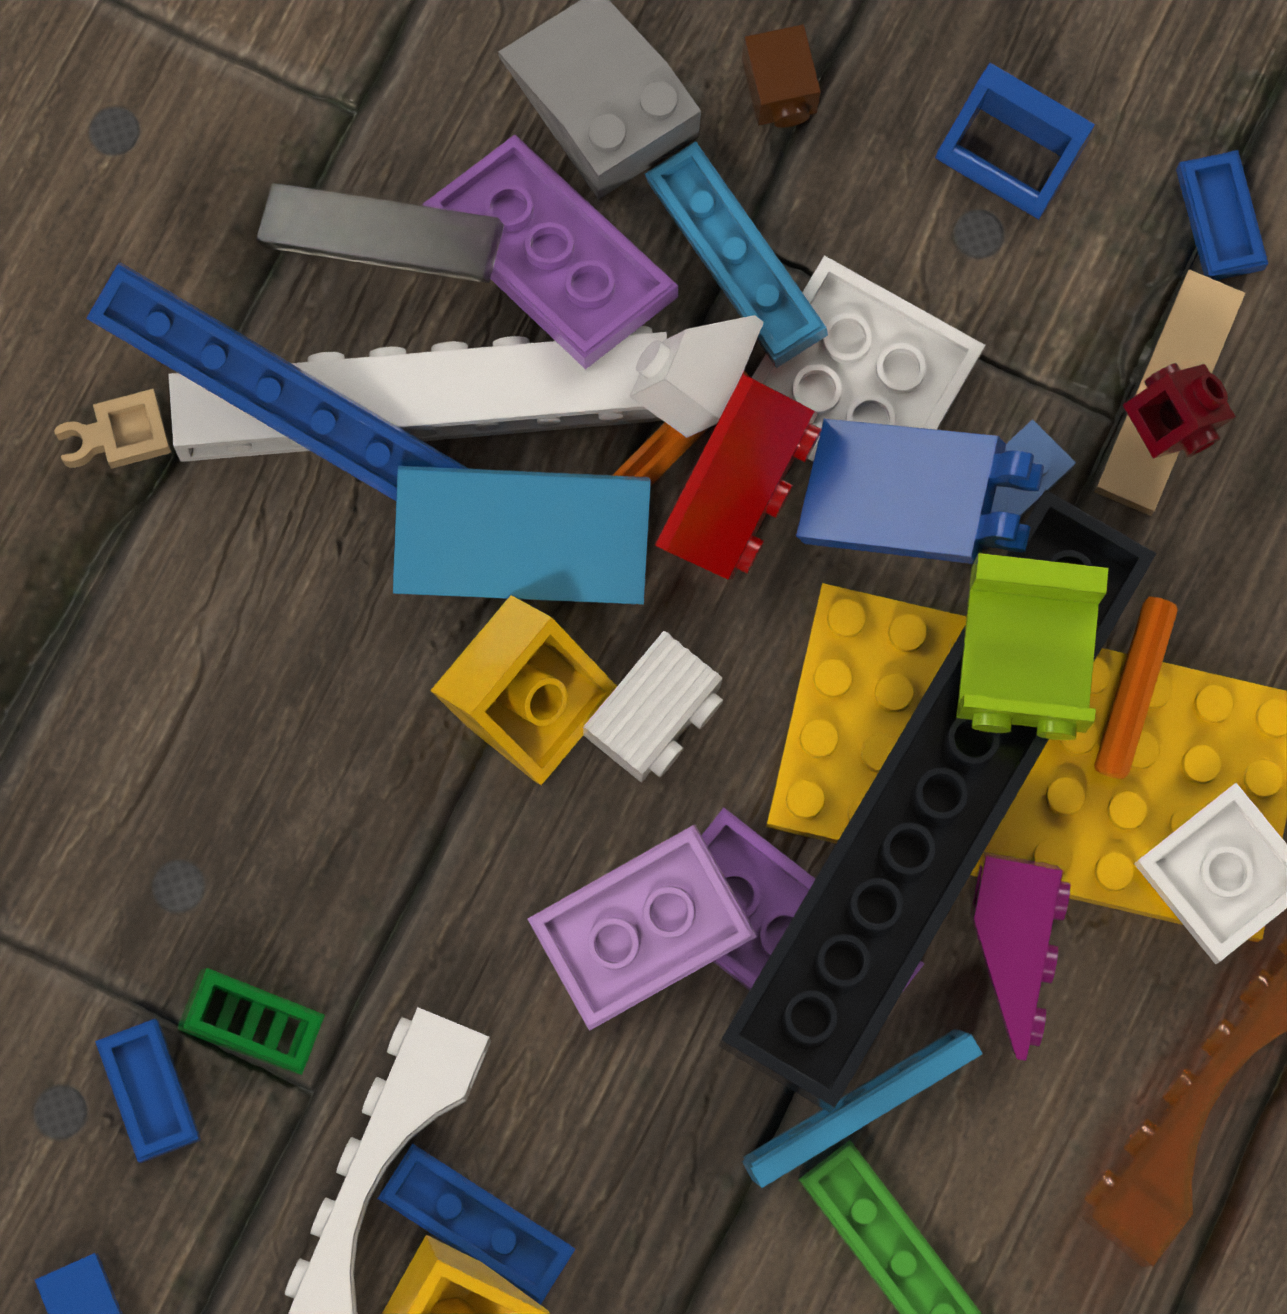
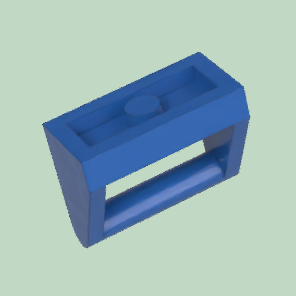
[935,63,1095,220]

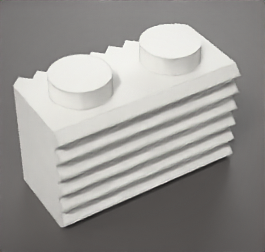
[583,631,723,783]

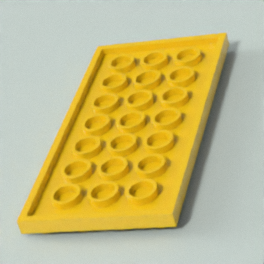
[766,583,1287,942]

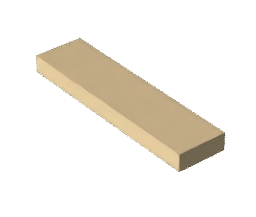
[1094,270,1245,516]

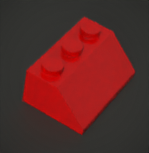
[655,374,822,580]

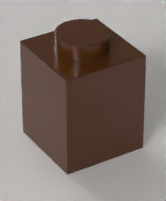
[742,24,821,128]

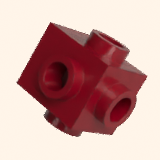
[1123,363,1236,459]

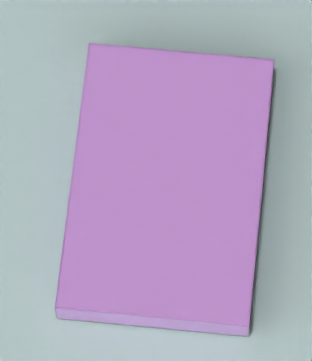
[528,825,757,1031]

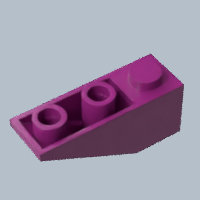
[970,852,1071,1061]

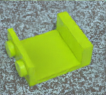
[957,553,1109,740]

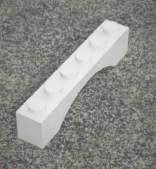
[285,1007,491,1314]

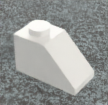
[630,315,764,438]

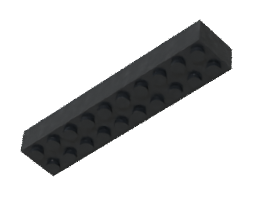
[718,489,1157,1113]

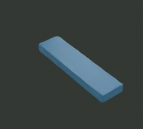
[645,141,828,368]
[742,1029,983,1188]

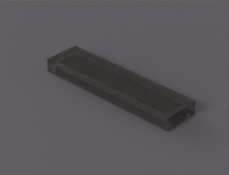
[256,183,504,283]

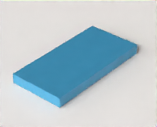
[393,466,651,604]

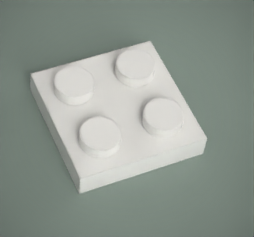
[1134,783,1287,964]

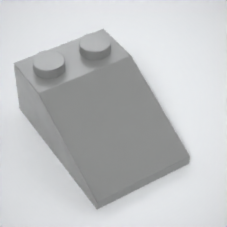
[498,0,701,200]

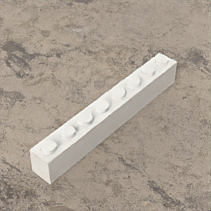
[169,326,667,462]

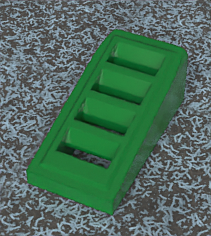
[177,968,325,1075]

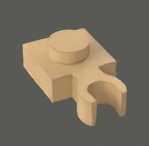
[54,389,171,469]

